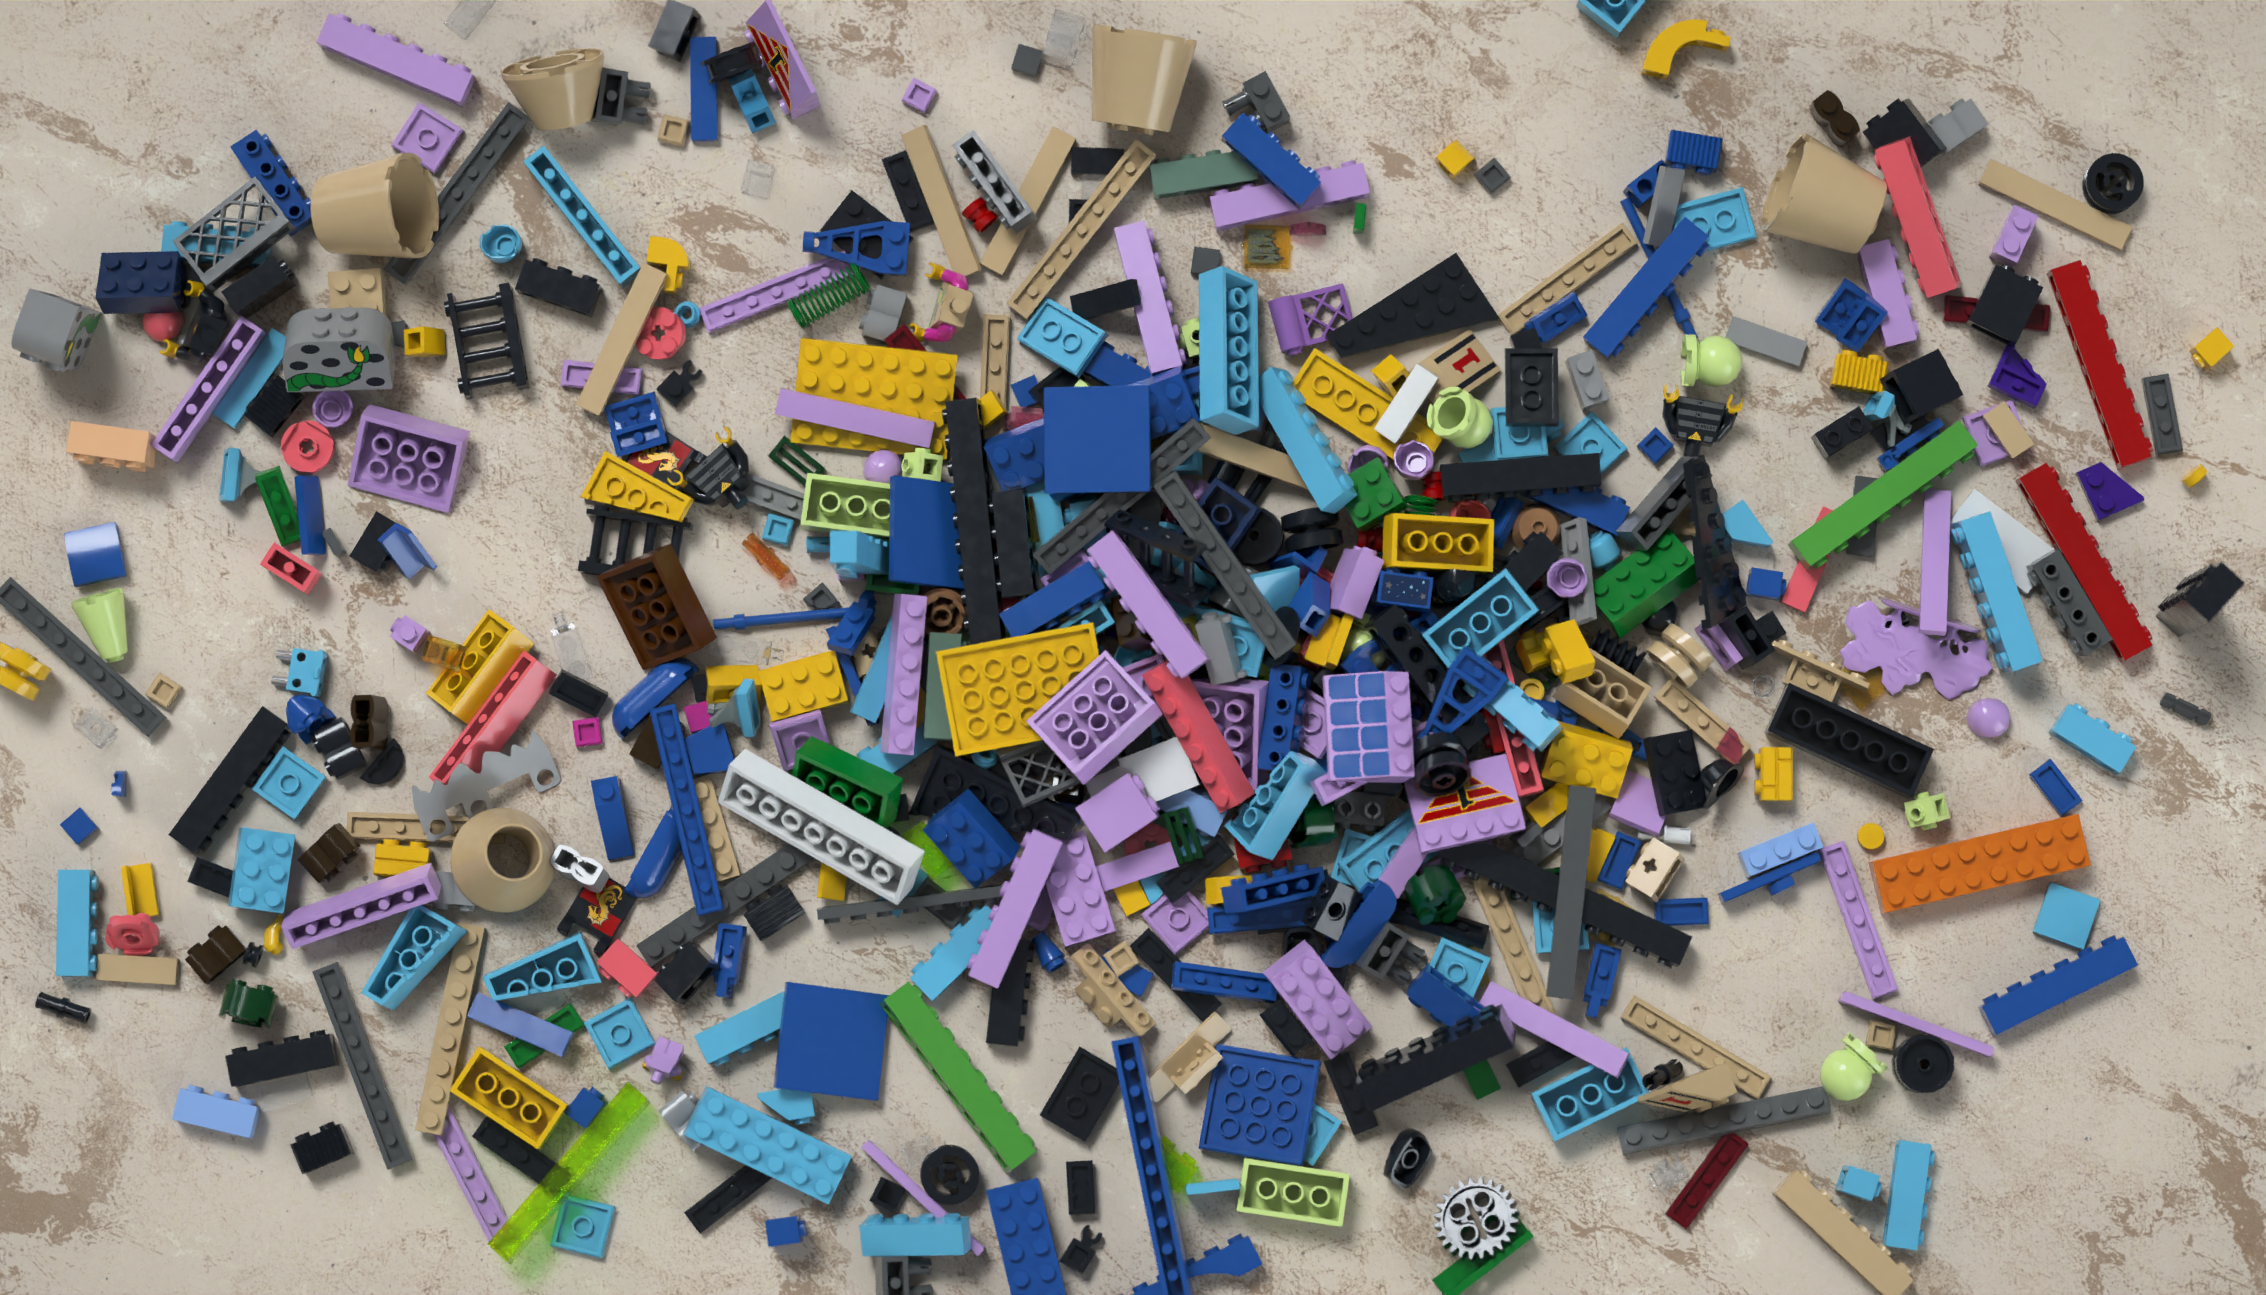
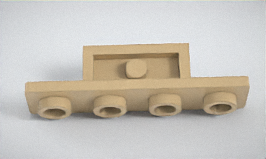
[1771,639,1870,702]
[1071,943,1156,1037]
[1149,1012,1231,1102]

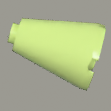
[71,587,128,663]

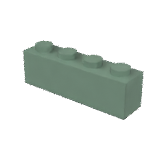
[1149,150,1258,200]
[923,632,966,742]

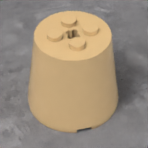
[1092,24,1197,135]
[1760,133,1887,254]
[311,153,439,259]

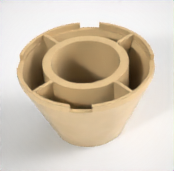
[500,48,605,130]
[450,808,555,913]

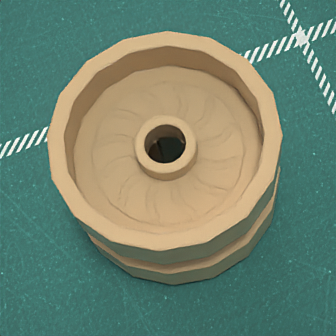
[1646,623,1713,689]

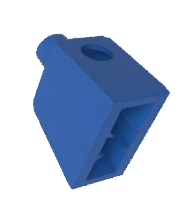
[684,723,735,776]

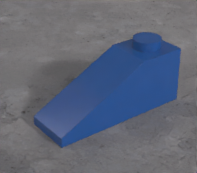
[591,776,634,860]

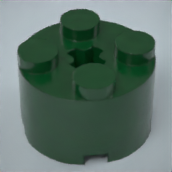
[1286,794,1338,849]
[1404,865,1466,925]
[219,979,278,1028]

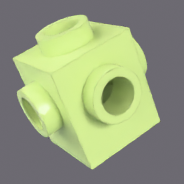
[1178,318,1199,360]
[901,448,943,482]
[1904,791,1950,831]

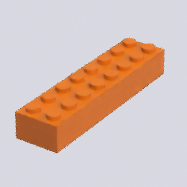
[1869,814,2091,914]

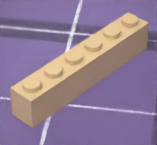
[1772,1170,1914,1295]

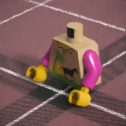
[909,262,973,343]

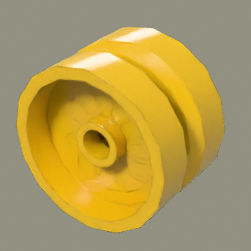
[0,641,51,701]

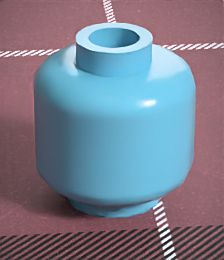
[1588,530,1621,571]

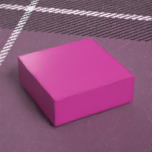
[683,701,712,733]
[572,717,603,747]

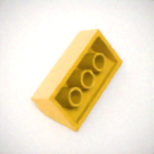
[426,609,534,725]

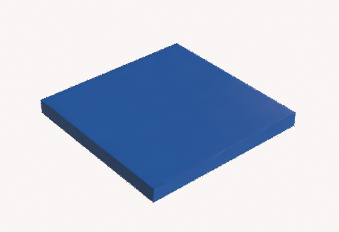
[1044,385,1151,494]
[889,475,965,591]
[773,982,890,1101]
[1198,1044,1321,1167]

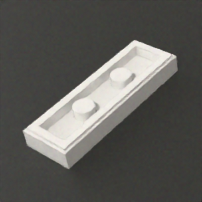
[1374,363,1440,444]

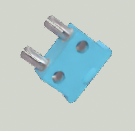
[271,648,328,698]

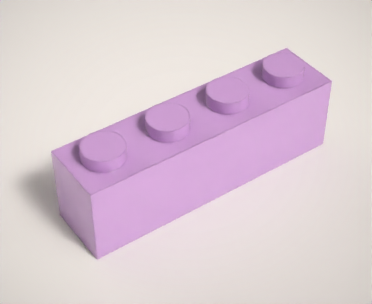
[1856,239,1919,351]

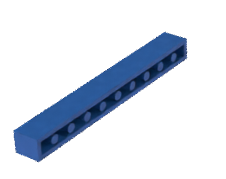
[1111,1036,1194,1295]

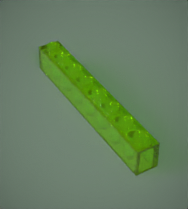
[487,1082,650,1265]

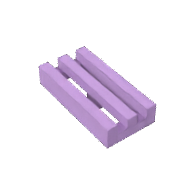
[1694,624,1743,671]

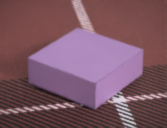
[901,78,937,114]

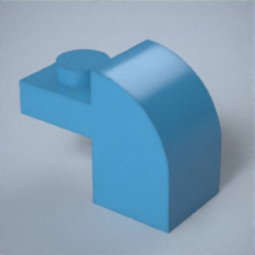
[728,69,776,134]

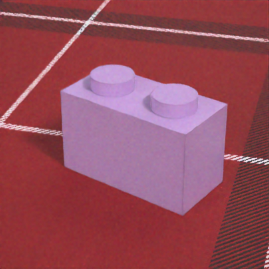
[1989,205,2038,268]

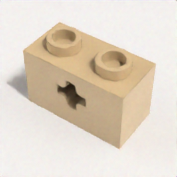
[1625,837,1684,903]

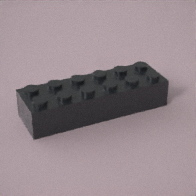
[2156,561,2245,637]
[1764,683,1934,799]
[1355,1004,1516,1112]

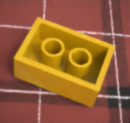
[758,650,850,722]
[1540,721,1633,799]

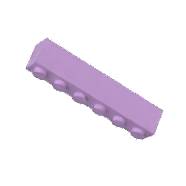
[317,13,475,107]
[1209,160,1370,231]
[1114,221,1187,377]
[151,316,267,463]
[1087,530,1210,678]
[880,594,927,755]
[966,829,1064,988]
[281,863,442,949]

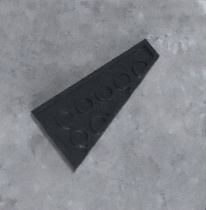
[1325,253,1499,359]
[1683,455,1747,629]
[909,744,1080,840]

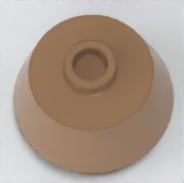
[1510,503,1562,550]
[923,587,967,635]

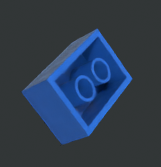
[923,789,1021,888]

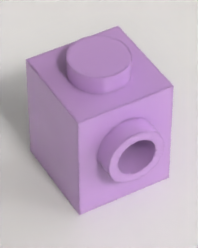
[390,615,430,654]

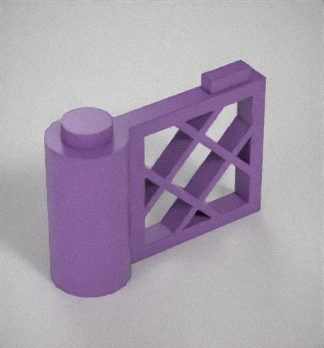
[1268,283,1353,357]

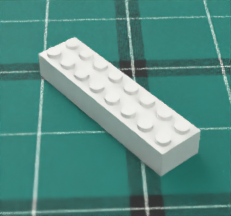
[718,749,925,905]

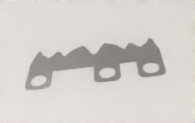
[412,730,561,841]

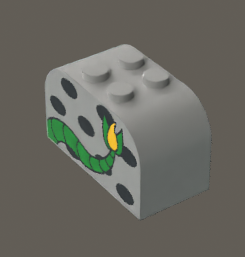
[11,288,102,372]
[282,307,396,392]

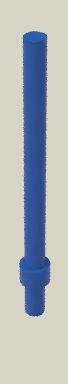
[1620,198,1698,338]
[713,607,849,630]

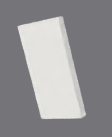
[1950,489,2055,594]
[1086,737,1200,802]

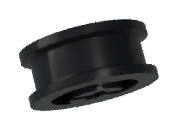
[701,42,763,85]
[2082,153,2144,214]
[1518,586,1568,635]
[920,1145,979,1205]

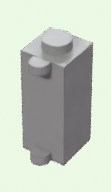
[1195,612,1247,685]

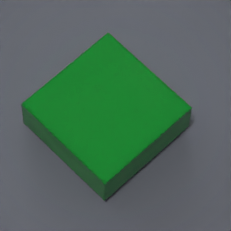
[1353,203,1366,234]

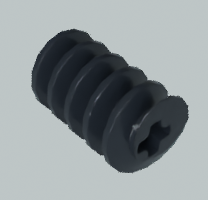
[1588,627,1646,675]

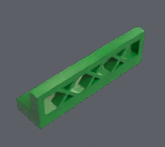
[1432,1217,1534,1295]

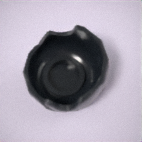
[1641,600,1679,637]

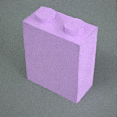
[1330,546,1384,619]
[1075,772,1160,853]

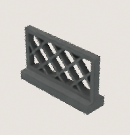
[173,177,296,292]
[996,740,1120,808]

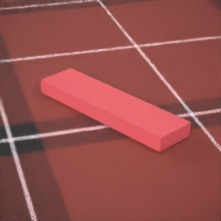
[1780,506,1833,613]

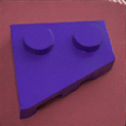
[1987,345,2047,409]
[2075,462,2145,521]

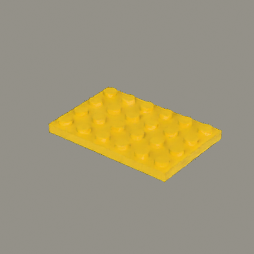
[790,337,958,460]
[936,622,1099,756]

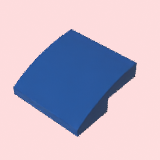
[1815,278,1888,353]
[605,391,668,457]
[64,522,127,588]

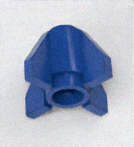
[286,694,336,744]

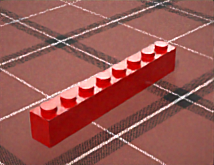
[2047,260,2153,470]
[2015,463,2153,663]

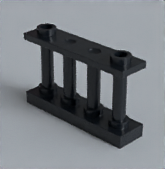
[444,282,530,400]
[578,505,693,576]
[1104,509,1208,609]

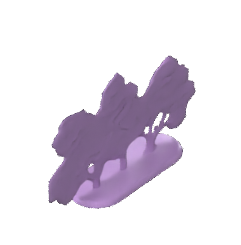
[1840,598,1993,700]

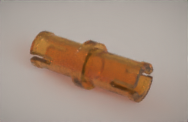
[742,532,790,581]

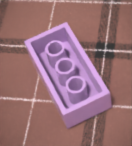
[1045,830,1116,948]
[1262,940,1372,1060]

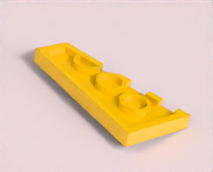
[581,451,694,522]

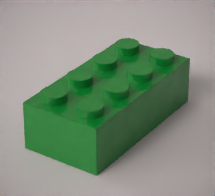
[1593,527,1698,638]
[792,736,904,829]

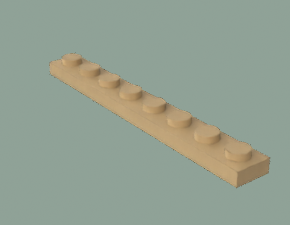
[1006,139,1157,320]
[415,922,486,1136]

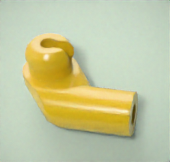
[264,914,284,955]

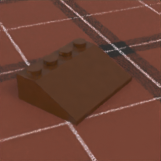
[596,544,717,670]

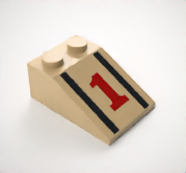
[1408,329,1501,405]
[1637,1063,1737,1113]

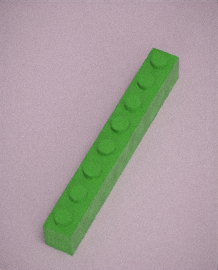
[1788,420,1978,570]
[879,981,1036,1174]

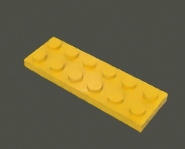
[1293,348,1443,461]

